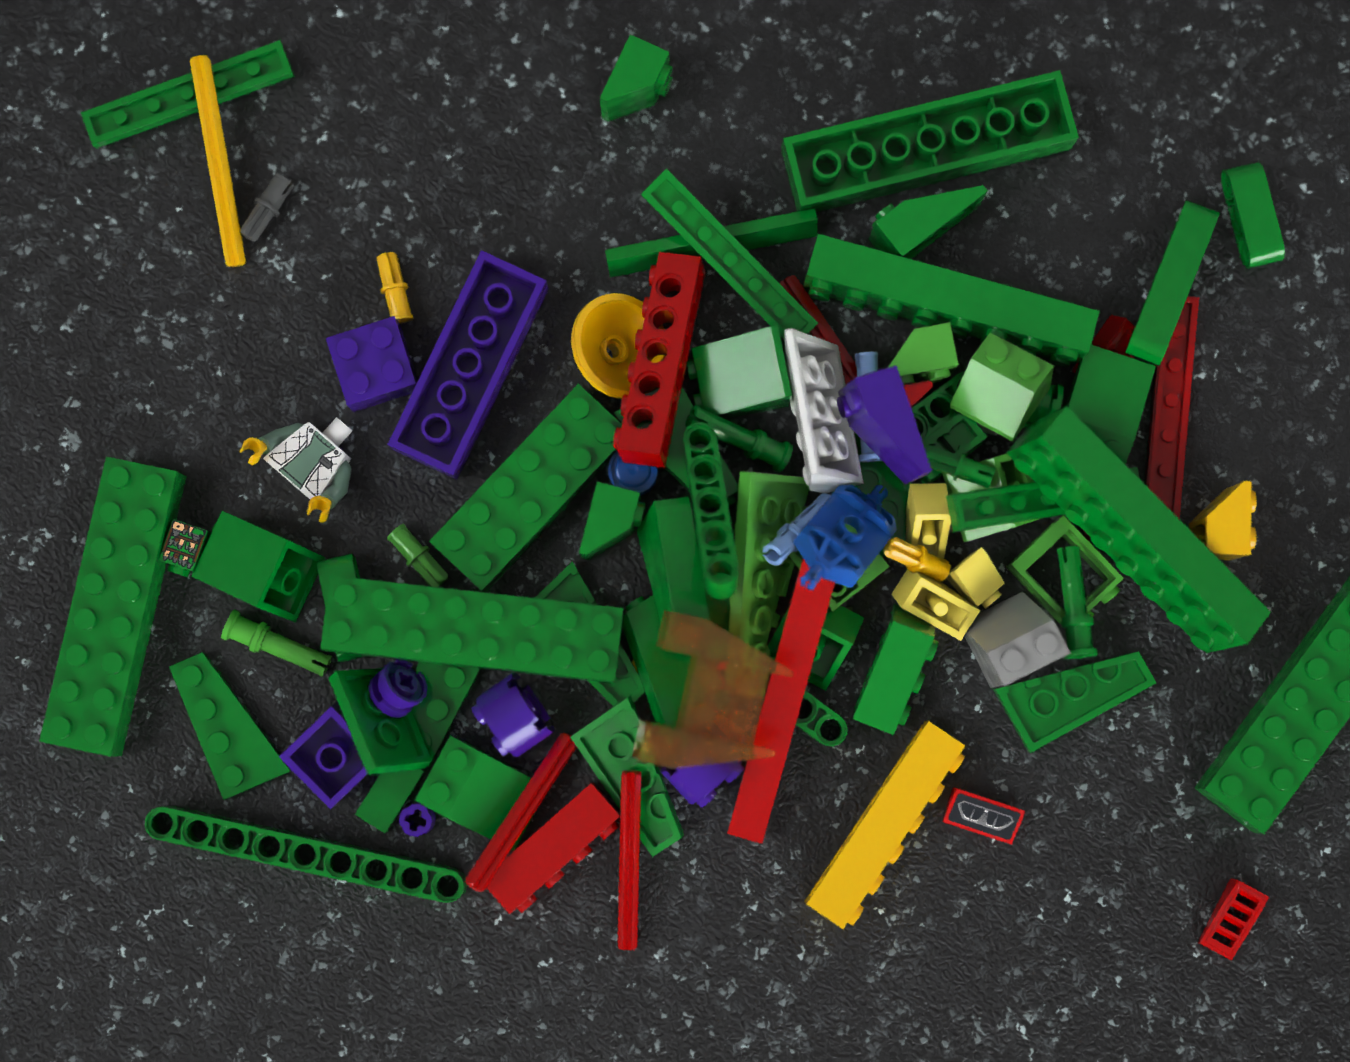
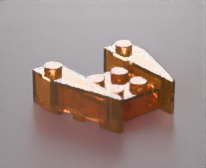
[632,610,793,768]

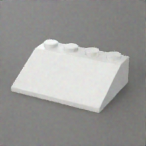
[784,328,863,494]

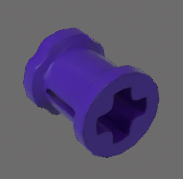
[399,802,436,837]

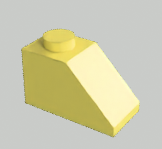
[906,483,951,559]
[946,547,1005,609]
[891,570,980,641]

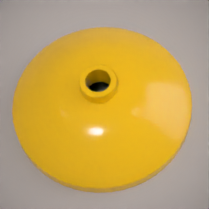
[571,293,666,399]

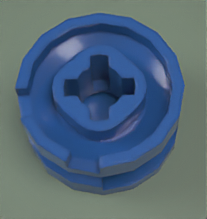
[608,451,658,497]

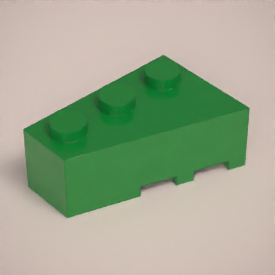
[853,603,939,735]

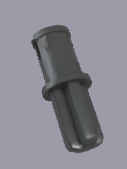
[240,173,295,242]

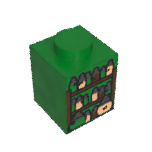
[159,519,212,577]

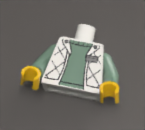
[239,417,352,523]

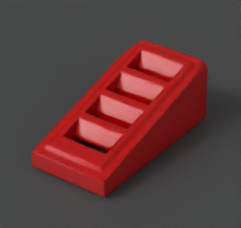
[1198,878,1269,961]

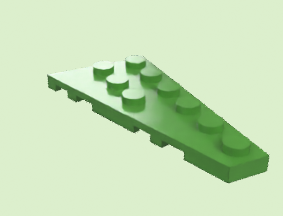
[724,472,809,694]

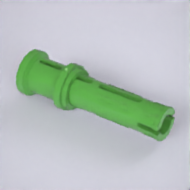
[221,609,332,678]

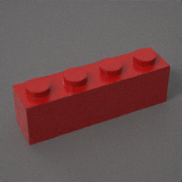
[486,782,620,914]

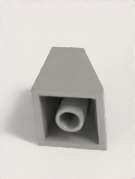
[964,591,1070,688]

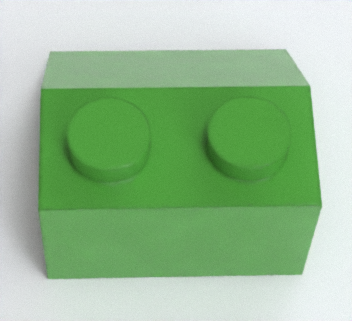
[950,332,1054,442]

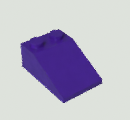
[837,365,932,485]

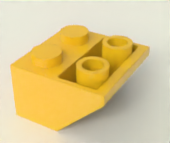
[1189,481,1257,560]

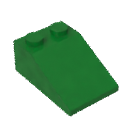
[869,185,988,259]
[1063,344,1156,464]
[415,735,538,851]

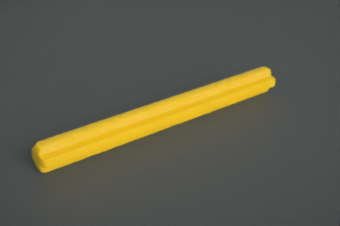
[190,55,246,267]

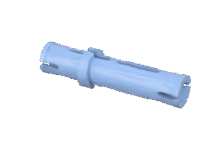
[762,493,831,566]

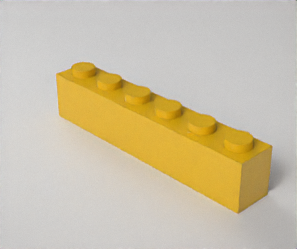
[804,721,965,929]

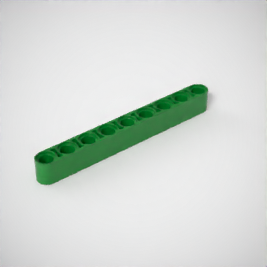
[145,806,467,903]

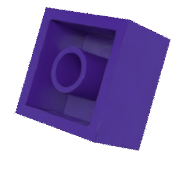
[326,316,418,412]
[279,701,367,809]

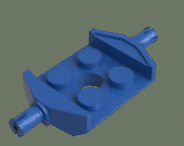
[793,485,897,590]

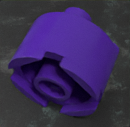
[471,672,555,757]
[660,722,744,808]

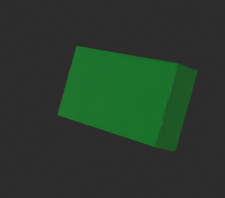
[355,769,426,834]

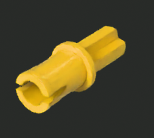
[376,252,413,324]
[883,537,951,582]

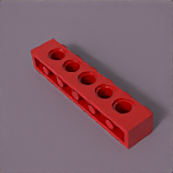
[613,252,706,468]

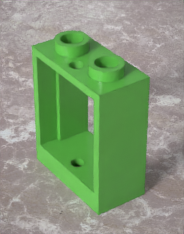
[1006,515,1124,625]

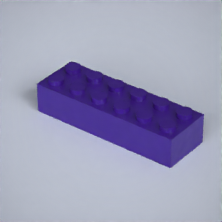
[387,250,549,480]

